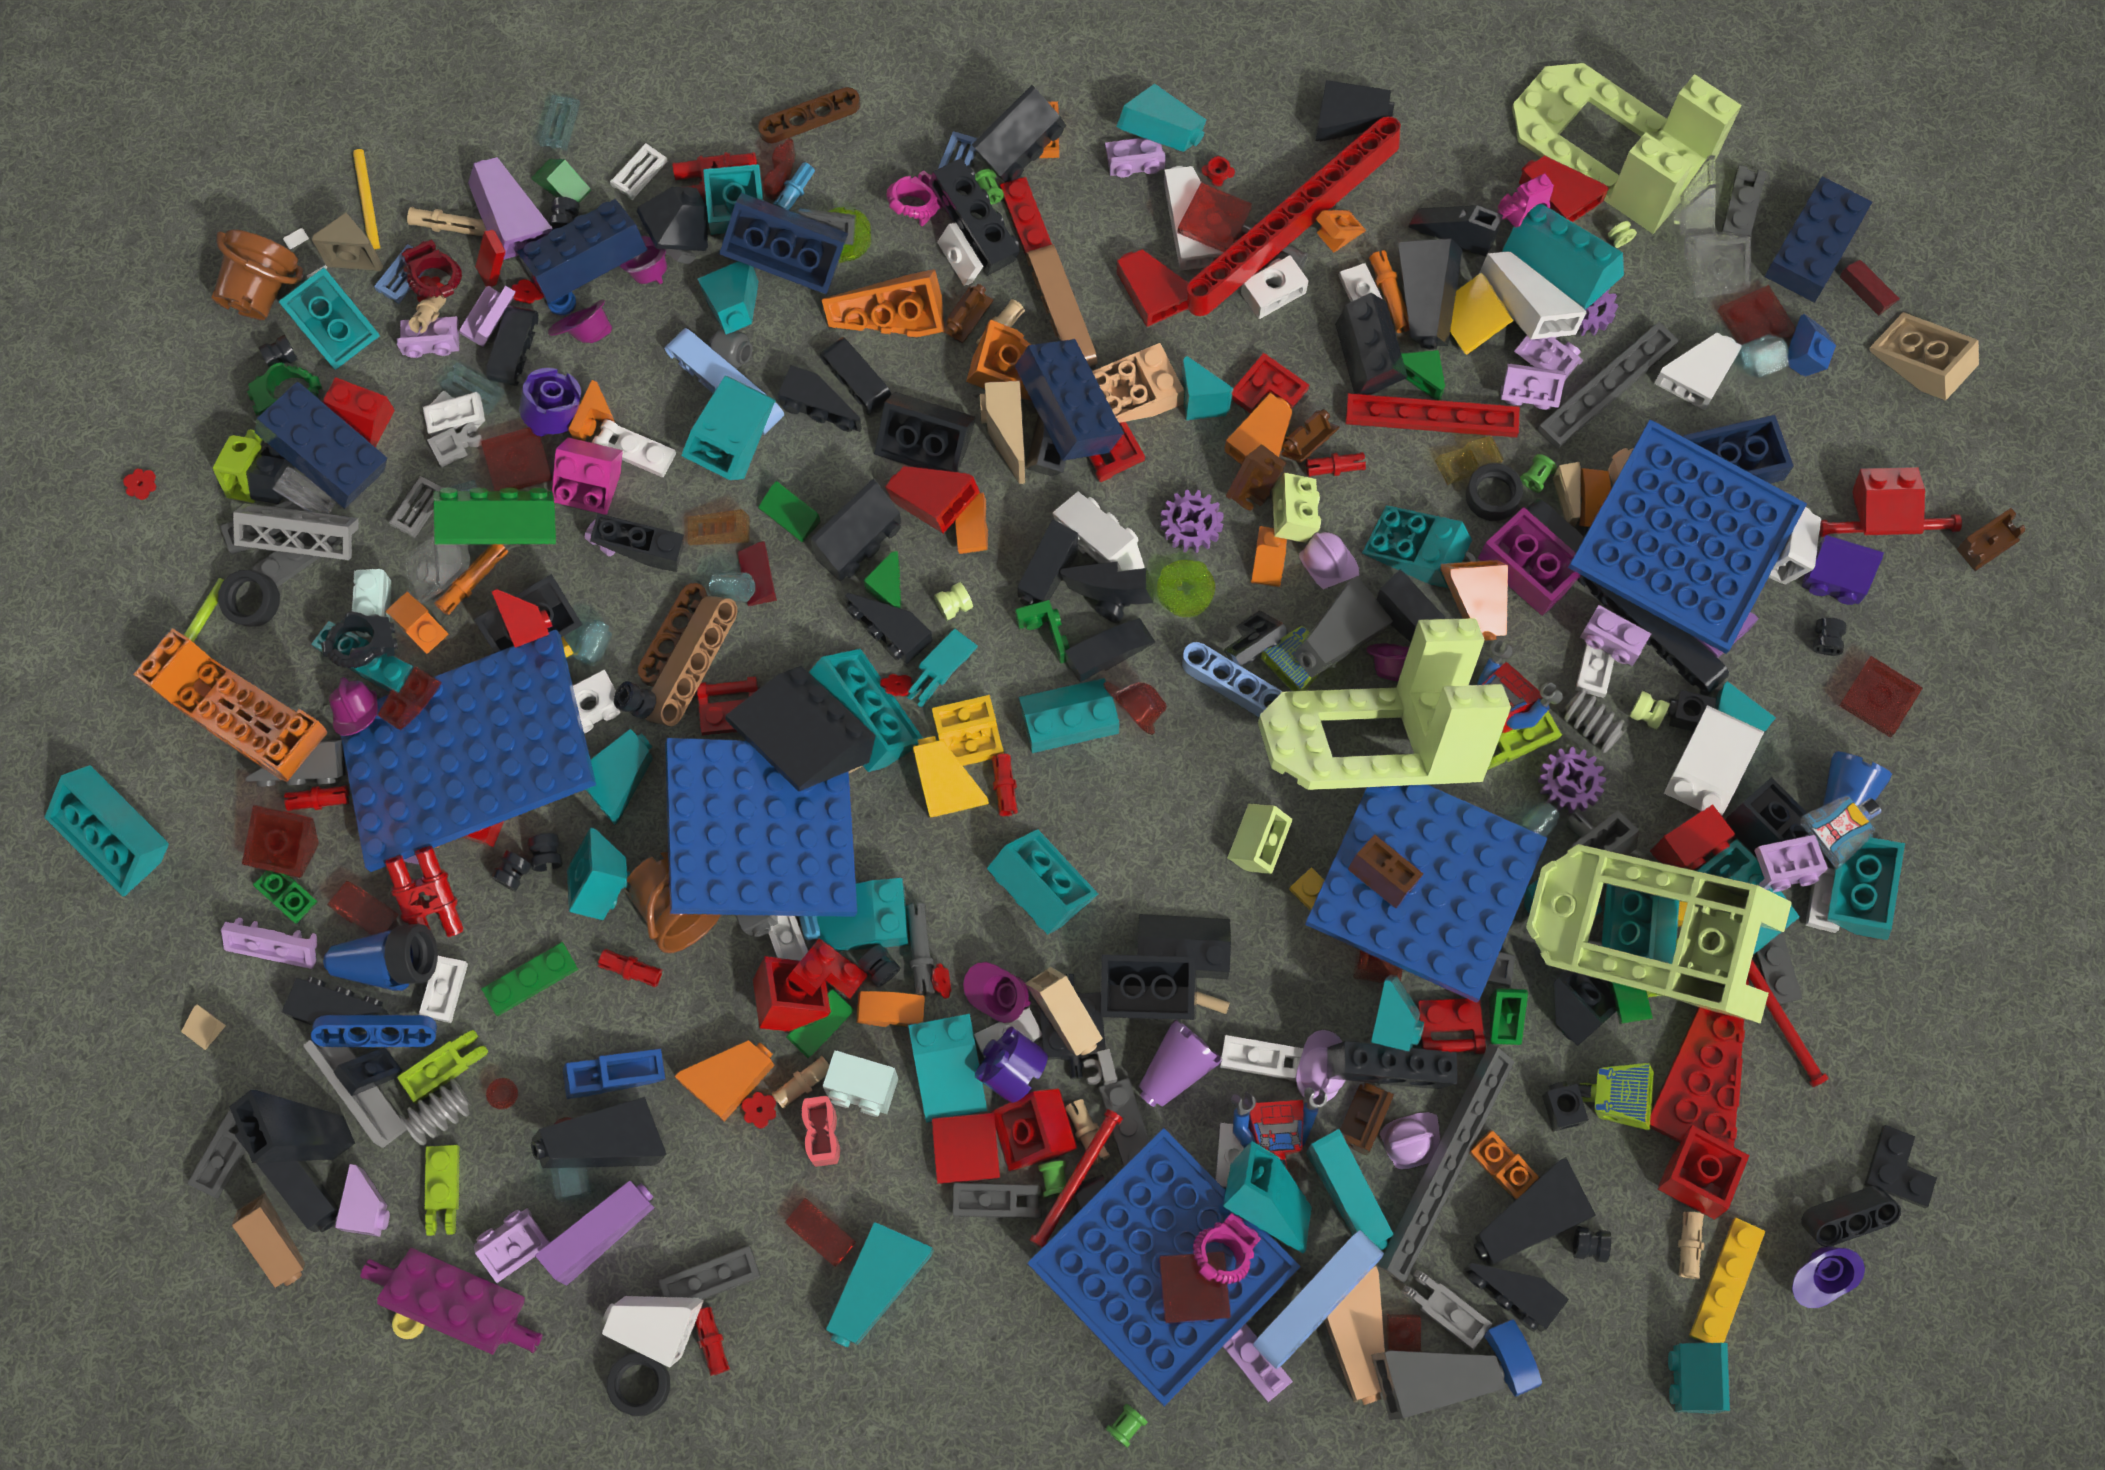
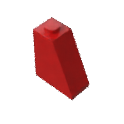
[1519,155,1609,222]
[1117,249,1188,327]
[885,466,980,534]

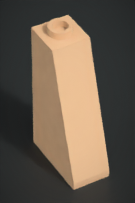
[1324,1266,1385,1405]

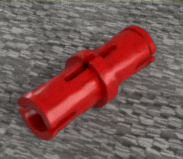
[1305,452,1366,477]
[992,754,1018,816]
[284,785,349,812]
[598,948,663,988]
[695,1307,730,1376]

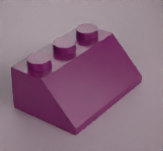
[1478,507,1581,616]

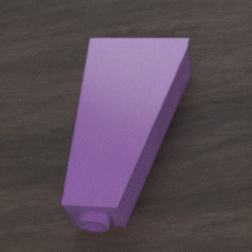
[468,157,552,260]
[535,1181,655,1286]

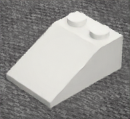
[1664,705,1764,816]

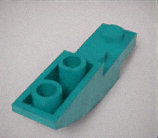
[311,621,419,696]

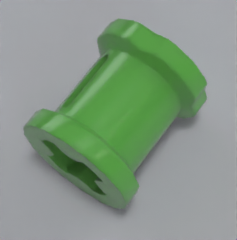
[975,169,1004,205]
[1520,454,1557,493]
[1038,1161,1067,1198]
[1105,1404,1148,1448]

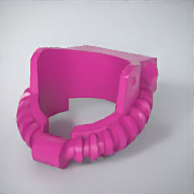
[886,170,943,227]
[1497,174,1554,227]
[1193,1213,1261,1284]

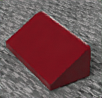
[1839,260,1900,316]
[738,541,777,606]

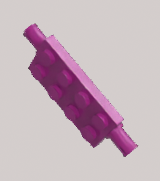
[360,1248,543,1355]

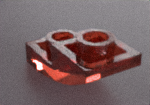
[763,138,796,201]
[377,666,442,730]
[327,881,399,935]
[785,1198,856,1267]
[1387,1314,1422,1352]

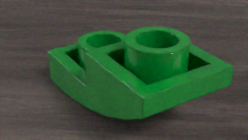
[253,863,318,924]
[1608,981,1653,1024]
[786,989,854,1058]

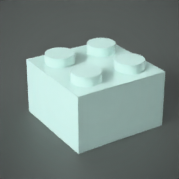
[823,1050,898,1117]

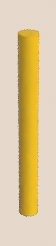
[353,149,380,250]

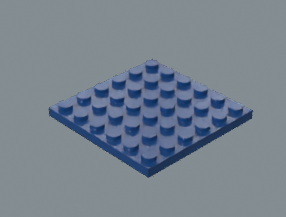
[1568,420,1807,654]
[665,738,857,917]
[1305,784,1547,1003]
[1027,1128,1301,1407]

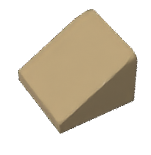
[181,1004,226,1050]

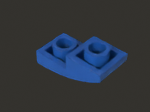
[1484,1319,1542,1397]

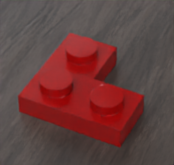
[1231,353,1309,414]
[787,938,868,998]

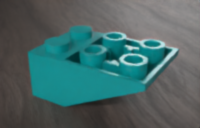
[681,376,776,480]
[1362,505,1472,589]
[1697,839,1800,955]
[1223,1141,1312,1253]

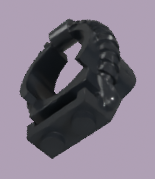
[321,612,398,669]

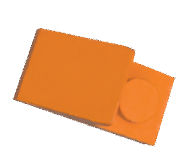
[1316,210,1366,253]
[569,380,615,441]
[1251,526,1287,587]
[385,591,449,655]

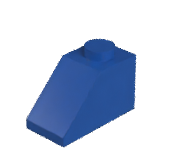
[1783,314,1836,377]

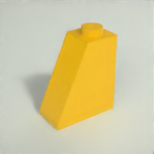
[913,736,989,818]

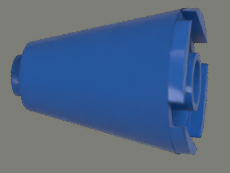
[1821,751,1892,820]
[323,930,413,991]

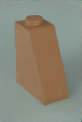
[232,1193,305,1288]

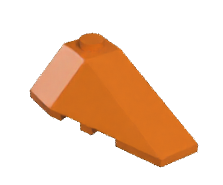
[822,269,944,337]
[966,319,1032,401]

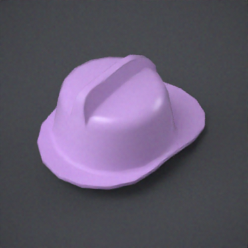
[1299,532,1359,589]
[1296,1030,1346,1102]
[1380,1112,1440,1169]

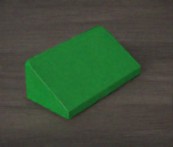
[758,481,821,542]

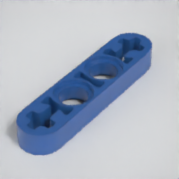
[311,1015,437,1047]

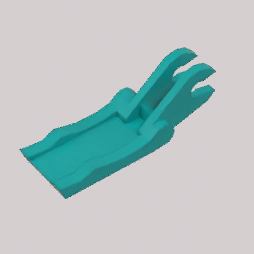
[907,629,978,707]

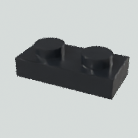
[333,1047,403,1096]

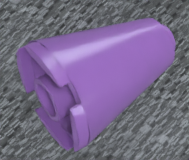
[1139,1019,1223,1107]

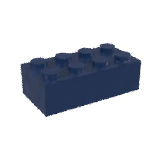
[1764,176,1872,303]
[719,193,849,294]
[516,199,647,304]
[1015,339,1124,461]
[255,381,388,509]
[1682,415,1794,484]

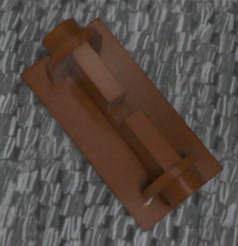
[943,284,993,343]
[1281,409,1340,463]

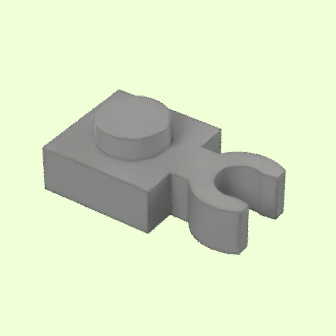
[427,423,484,467]

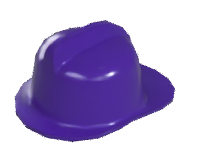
[1792,1246,1865,1308]

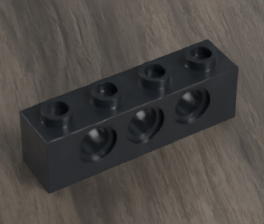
[929,158,1020,276]
[1327,1041,1457,1089]

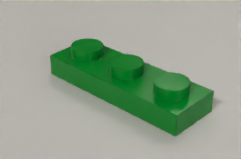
[481,942,579,1017]

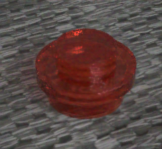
[486,1078,518,1110]

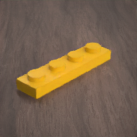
[1689,1218,1765,1343]

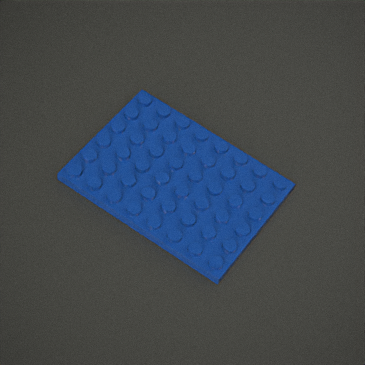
[341,630,596,872]

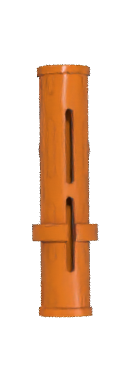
[1369,250,1410,333]
[434,544,508,616]

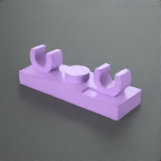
[221,918,317,969]
[1223,1323,1293,1403]

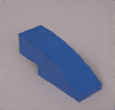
[563,1049,665,1099]

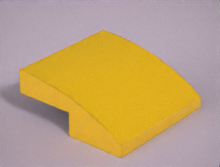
[1450,273,1513,355]
[932,695,1004,766]

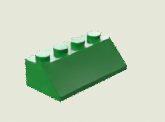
[433,487,556,544]

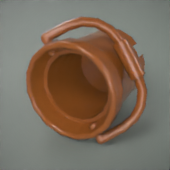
[211,229,303,320]
[624,852,721,953]

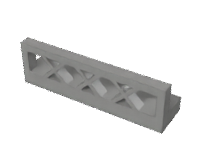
[233,503,359,560]
[303,1040,407,1148]

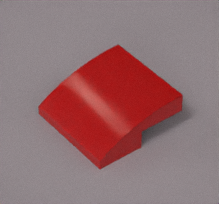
[932,1112,1000,1184]

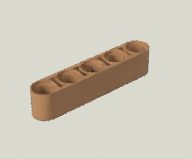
[1026,244,1097,367]
[646,596,738,726]

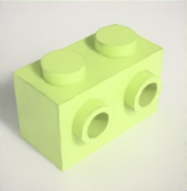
[1272,472,1321,543]
[1227,804,1293,874]

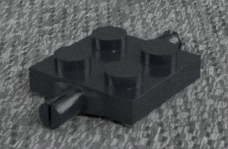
[1039,974,1106,1080]

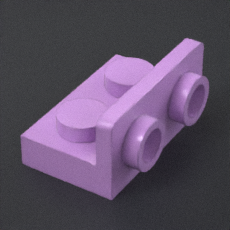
[1105,138,1165,178]
[459,286,515,347]
[397,316,459,358]
[1514,336,1583,380]
[1500,364,1566,410]
[1580,605,1651,666]
[1754,835,1828,892]
[474,1208,550,1283]

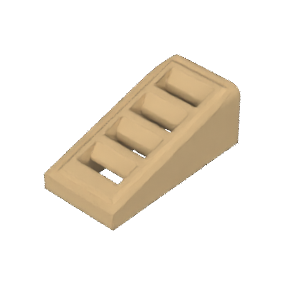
[1553,462,1581,527]

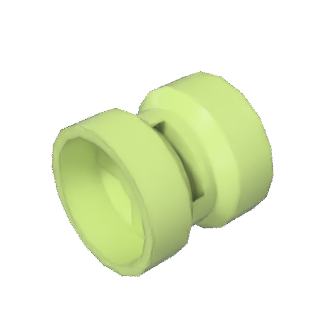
[934,582,973,621]
[1629,691,1670,730]

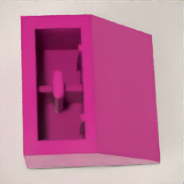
[552,437,623,515]

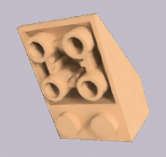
[1092,343,1184,423]

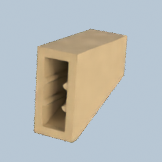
[1025,967,1103,1056]

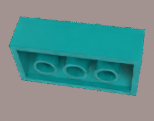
[1502,204,1624,310]
[809,649,923,772]
[44,765,169,897]

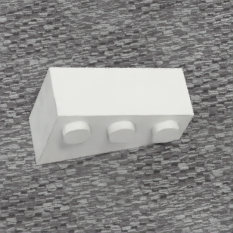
[1053,491,1145,571]

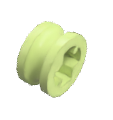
[1608,221,1637,248]

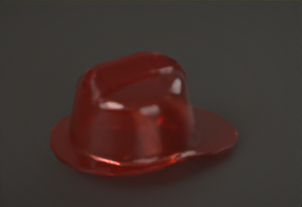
[1103,682,1167,735]

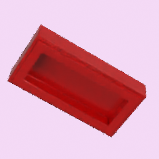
[475,230,506,287]

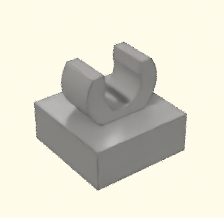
[1083,1049,1117,1086]

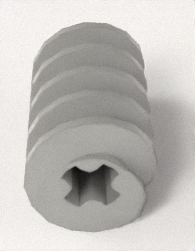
[1561,688,1627,753]
[399,1079,472,1145]

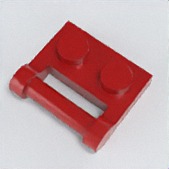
[1088,422,1145,482]
[697,676,758,735]
[1417,999,1486,1054]

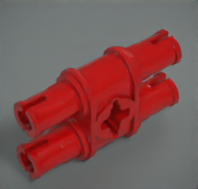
[672,152,757,205]
[385,845,464,937]

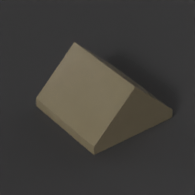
[312,213,383,271]

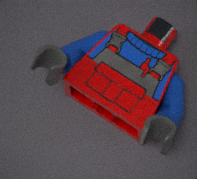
[1477,639,1563,733]
[1231,1087,1327,1169]

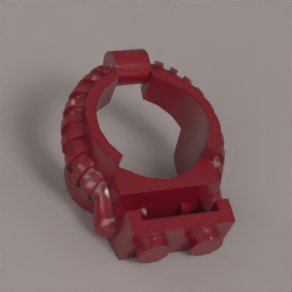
[401,239,462,299]

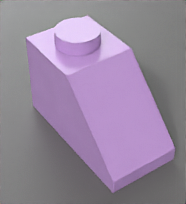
[335,1164,390,1237]

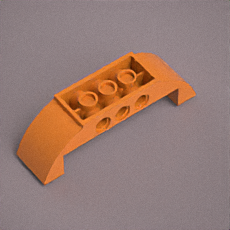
[133,628,328,782]

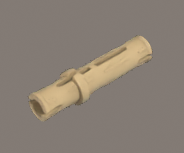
[407,207,486,237]

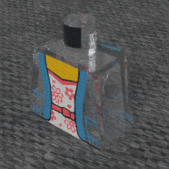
[1800,796,1882,870]

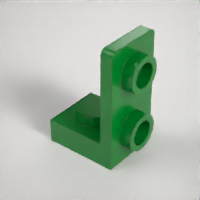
[1015,600,1070,664]

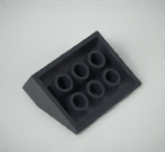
[725,666,876,792]

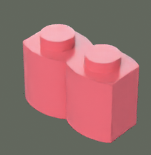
[802,1096,840,1167]

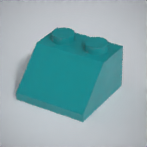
[703,164,764,235]
[567,828,630,920]
[1668,1342,1730,1414]

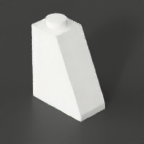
[1654,333,1742,410]
[1769,507,1821,585]
[602,1296,703,1367]

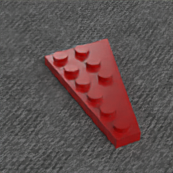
[1650,976,1749,1147]

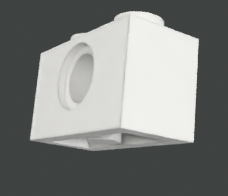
[1241,255,1309,319]
[573,670,620,734]

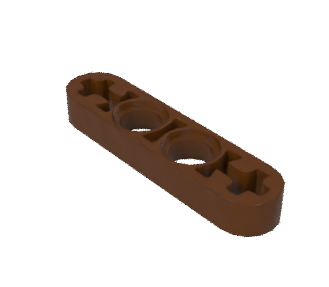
[758,87,860,144]
[638,583,708,686]

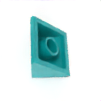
[1181,356,1233,420]

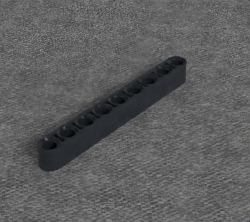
[1526,499,1729,696]

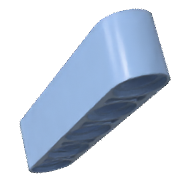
[664,328,784,435]
[1182,642,1283,717]
[1253,1230,1384,1369]

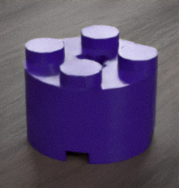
[519,368,581,436]
[975,1026,1048,1103]

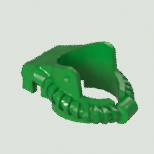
[247,363,322,416]

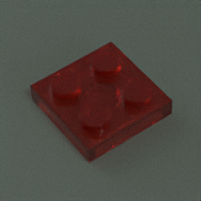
[1177,183,1252,252]
[1718,285,1796,356]
[481,427,553,491]
[1838,656,1923,738]
[1159,1251,1231,1324]

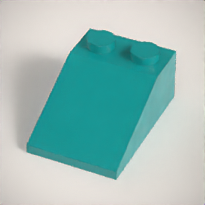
[278,267,380,370]
[816,878,909,951]
[908,1014,987,1123]

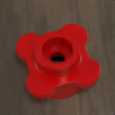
[1202,156,1235,187]

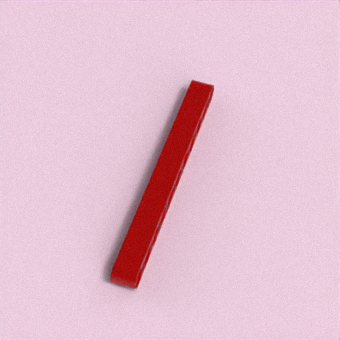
[1187,117,1401,316]

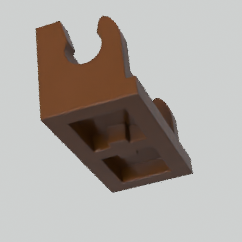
[1226,444,1287,511]
[1956,508,2025,571]
[1348,835,1424,908]
[1340,1083,1394,1156]

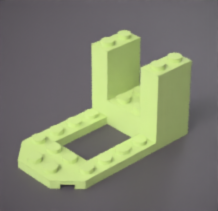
[1512,63,1742,234]
[1258,618,1511,790]
[1526,844,1792,1023]

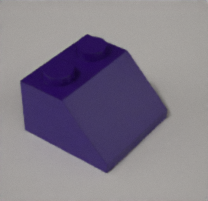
[1802,535,1884,605]

